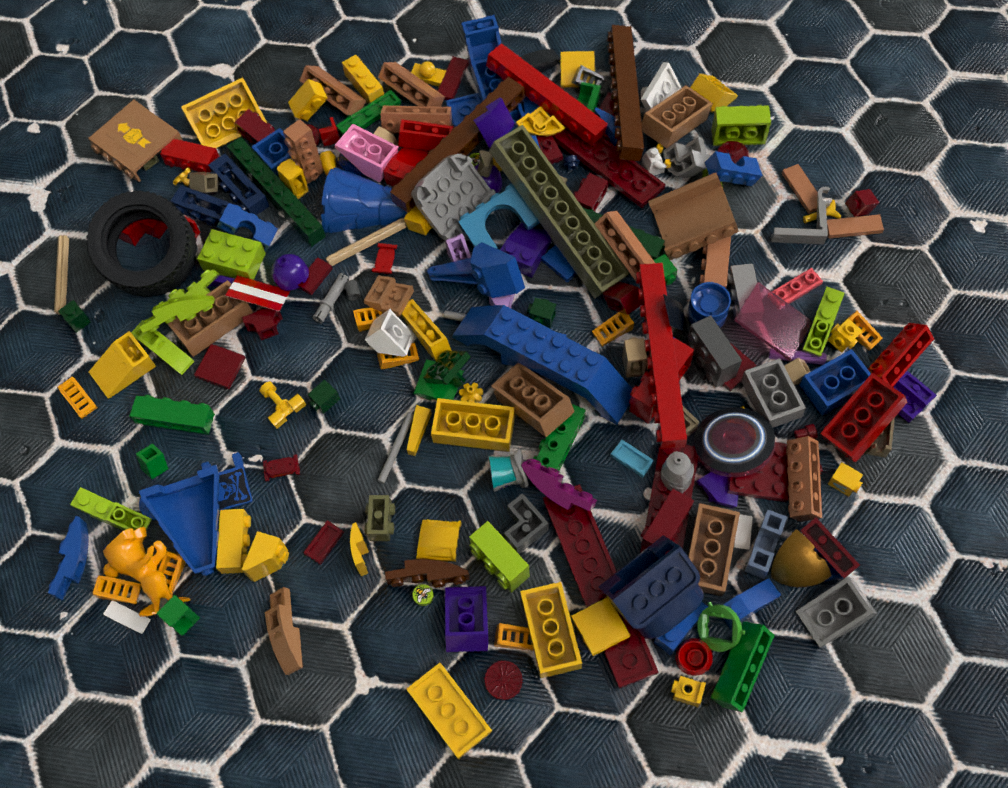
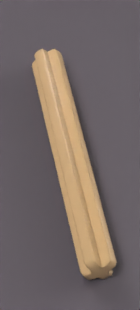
[326,218,407,266]
[54,235,69,315]

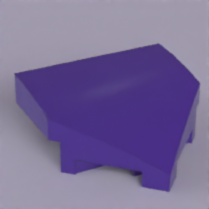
[697,469,738,509]

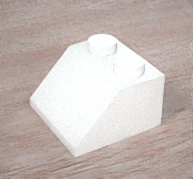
[365,309,415,357]

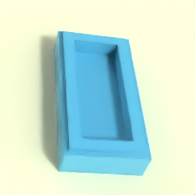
[610,439,654,478]

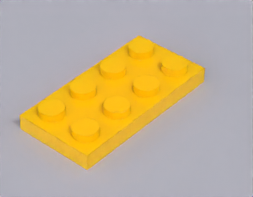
[407,663,492,759]

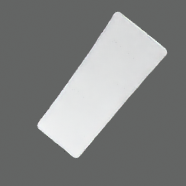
[104,600,151,634]

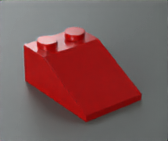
[383,147,429,186]

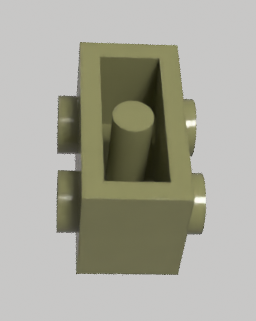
[364,495,395,541]

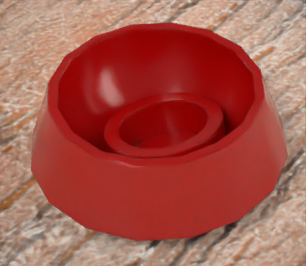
[675,638,713,676]

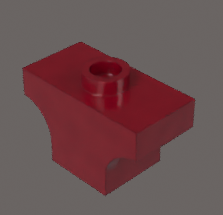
[533,135,563,164]
[242,308,283,341]

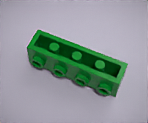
[130,395,215,435]
[533,404,586,472]
[711,621,774,713]

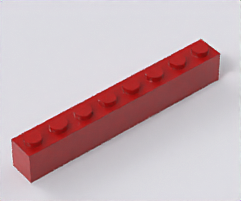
[486,43,608,146]

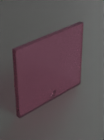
[734,282,813,361]

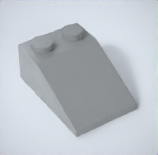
[796,577,877,648]

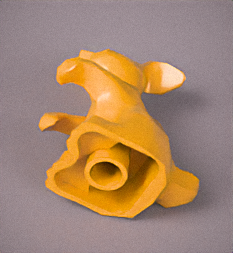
[103,527,191,617]

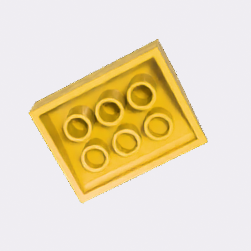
[181,78,267,149]

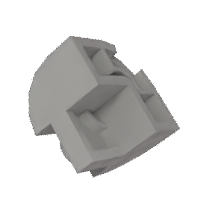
[663,137,711,178]

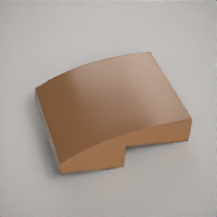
[364,275,414,317]

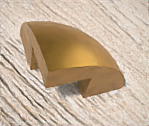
[771,529,831,587]

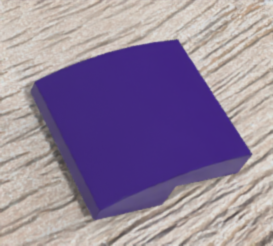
[473,97,515,148]
[893,371,937,423]

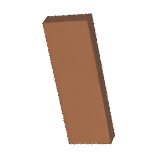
[782,164,818,214]
[827,215,884,238]

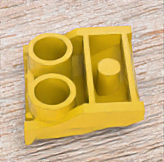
[416,519,462,562]

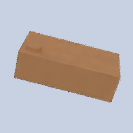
[641,85,713,148]
[167,280,253,357]
[491,363,574,437]
[688,503,740,596]

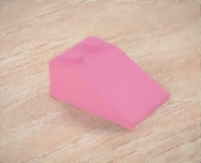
[335,124,398,182]

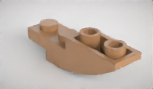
[265,587,303,675]

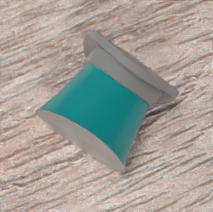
[488,449,528,492]

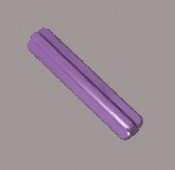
[769,348,827,365]

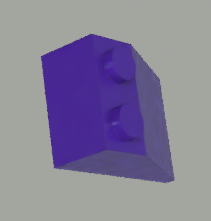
[501,223,553,278]
[445,586,488,652]

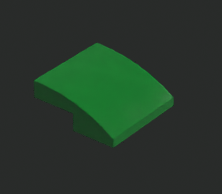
[413,360,464,401]

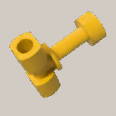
[259,381,307,429]

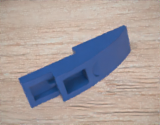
[48,516,89,600]

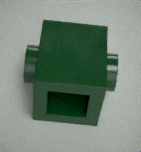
[527,297,557,328]

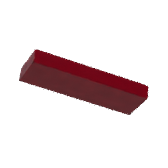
[438,56,469,101]

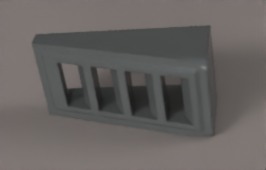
[572,65,611,96]

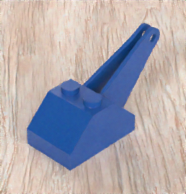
[427,242,525,298]

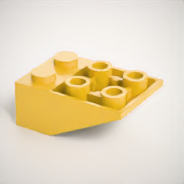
[89,331,156,399]

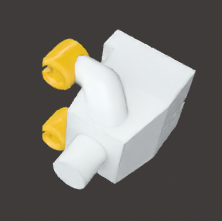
[641,144,671,176]

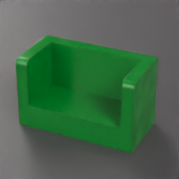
[578,82,601,113]
[156,595,200,636]

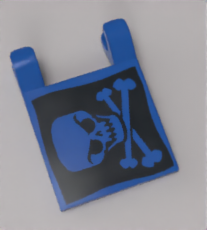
[201,452,253,513]

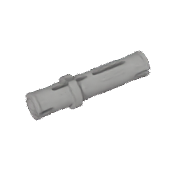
[313,273,349,323]

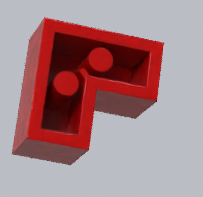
[119,219,168,246]

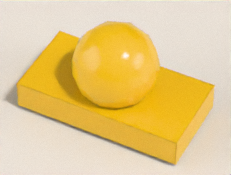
[411,61,446,87]

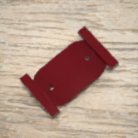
[263,454,300,482]

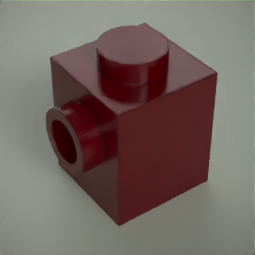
[845,189,880,217]

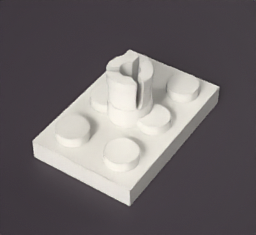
[640,62,682,111]

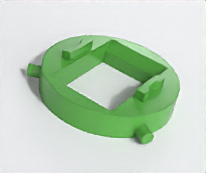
[697,602,745,652]

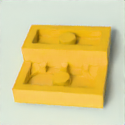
[561,51,595,87]
[350,522,369,576]
[571,597,630,656]

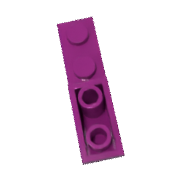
[521,459,597,511]

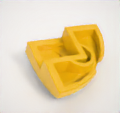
[515,106,565,136]

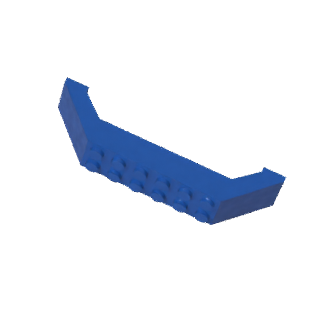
[462,15,540,148]
[452,305,632,425]

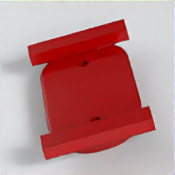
[372,243,398,274]

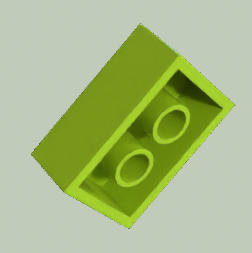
[711,105,771,146]
[197,229,266,280]
[469,521,530,593]

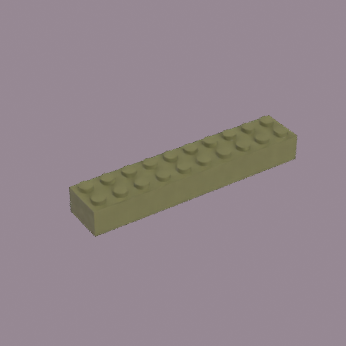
[489,125,630,299]

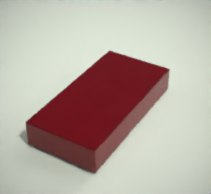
[298,257,333,295]
[303,520,344,565]

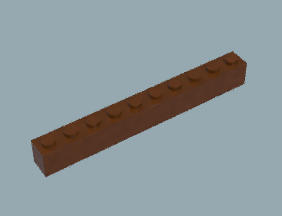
[606,25,644,161]
[390,77,525,213]

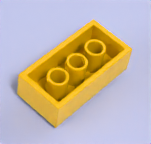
[431,398,515,452]
[520,582,582,679]

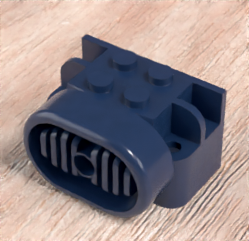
[598,535,704,639]

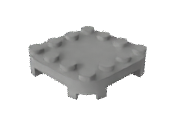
[411,154,496,240]

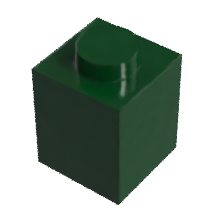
[58,300,91,333]
[307,379,340,414]

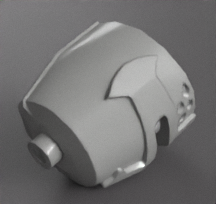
[660,451,694,494]

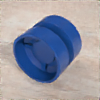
[687,282,731,328]

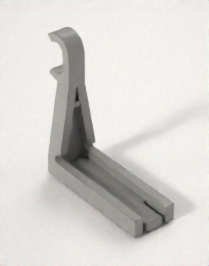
[771,187,831,244]

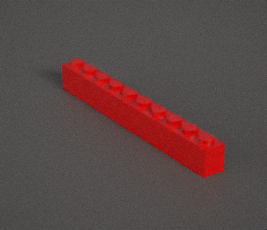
[636,263,687,449]

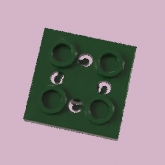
[423,350,471,388]

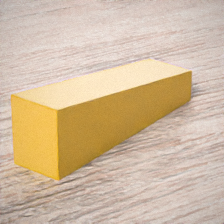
[407,405,432,456]

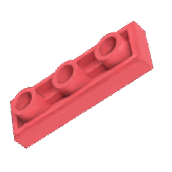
[766,268,823,311]

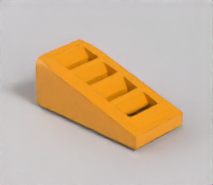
[353,307,383,332]
[840,311,883,350]
[592,312,634,346]
[377,343,419,369]
[57,377,98,419]
[158,551,186,594]
[93,575,142,604]
[494,623,534,651]

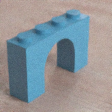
[458,183,540,249]

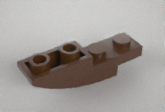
[385,559,470,588]

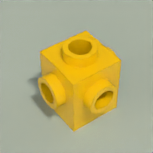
[828,319,862,353]

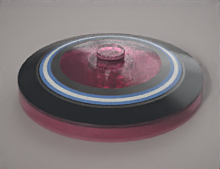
[694,407,775,477]

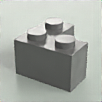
[504,493,549,554]

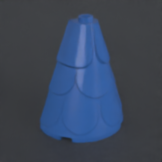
[321,167,407,233]
[139,465,220,576]

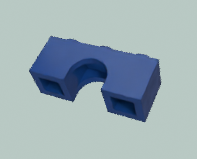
[705,151,763,186]
[217,203,278,252]

